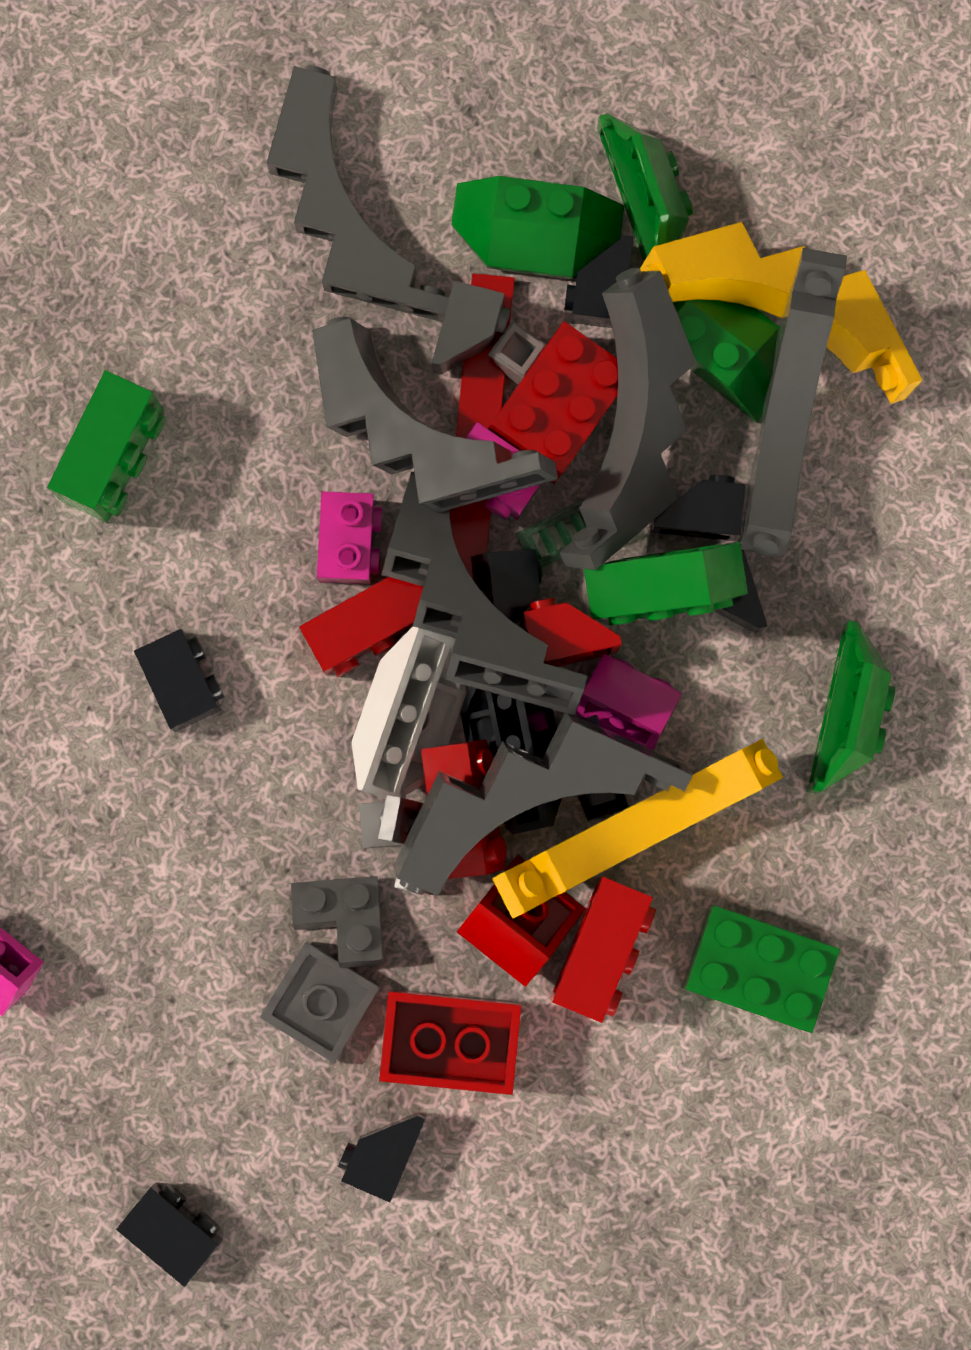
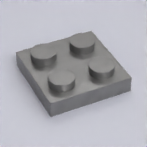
[259,942,381,1063]

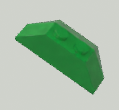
[597,113,693,261]
[451,176,624,279]
[673,300,780,423]
[807,620,895,794]

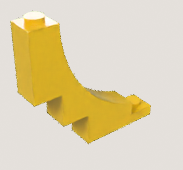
[640,222,922,404]
[492,738,784,918]

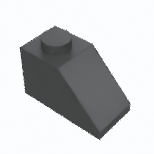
[432,280,511,375]

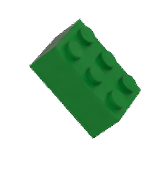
[47,370,166,523]
[584,542,748,625]
[682,905,840,1033]

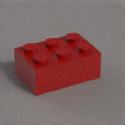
[488,321,618,485]
[550,877,656,1023]
[379,989,522,1095]

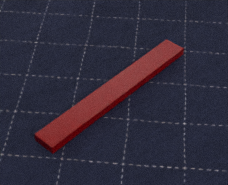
[450,273,515,579]

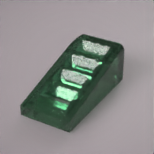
[515,498,586,569]

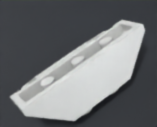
[351,627,467,799]

